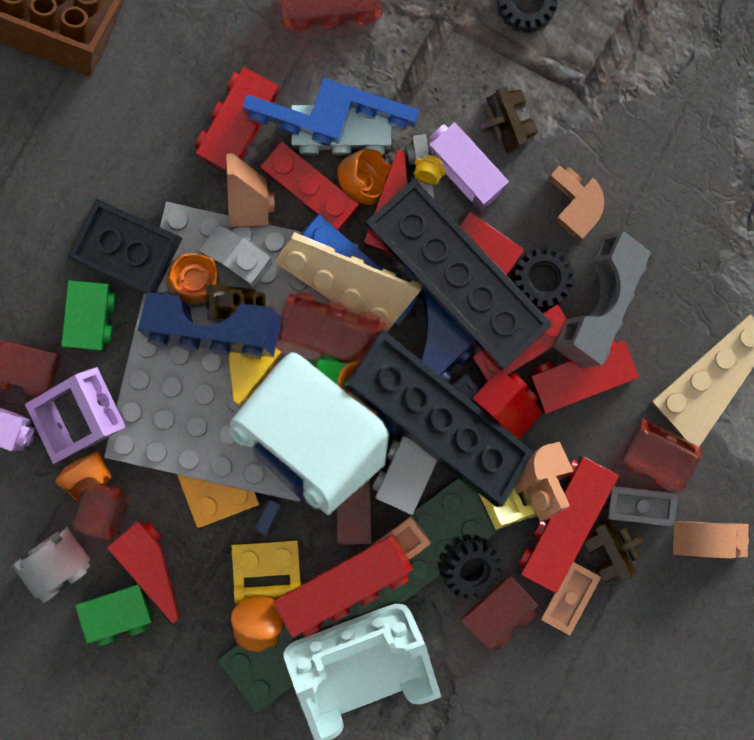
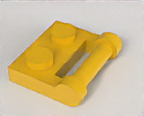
[231,540,301,605]

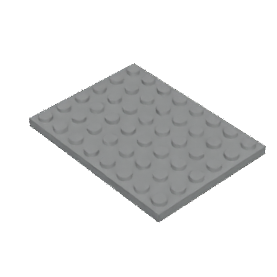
[104,202,358,502]

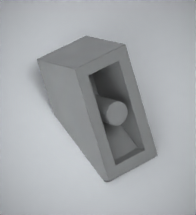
[199,225,272,289]

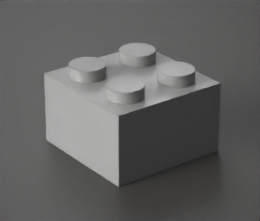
[372,436,437,515]

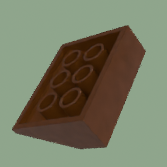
[0,0,124,77]

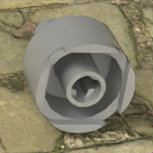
[12,527,90,603]

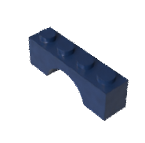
[138,292,283,360]

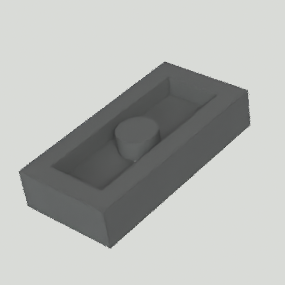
[607,486,678,527]

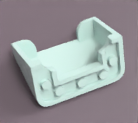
[230,352,388,515]
[284,604,441,740]

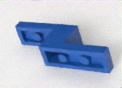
[243,78,419,146]

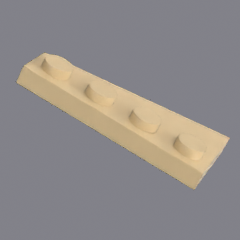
[274,232,422,333]
[651,314,754,451]

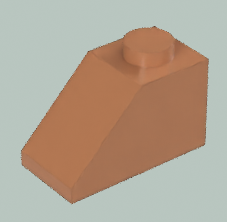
[226,154,275,227]

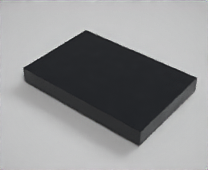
[67,199,183,295]

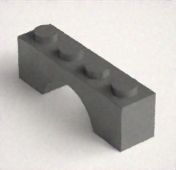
[553,231,651,368]

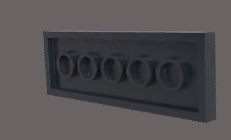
[365,178,553,371]
[343,330,534,508]

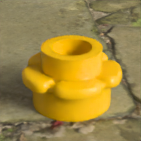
[414,155,446,185]

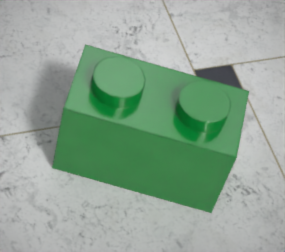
[61,280,117,352]
[75,584,155,646]

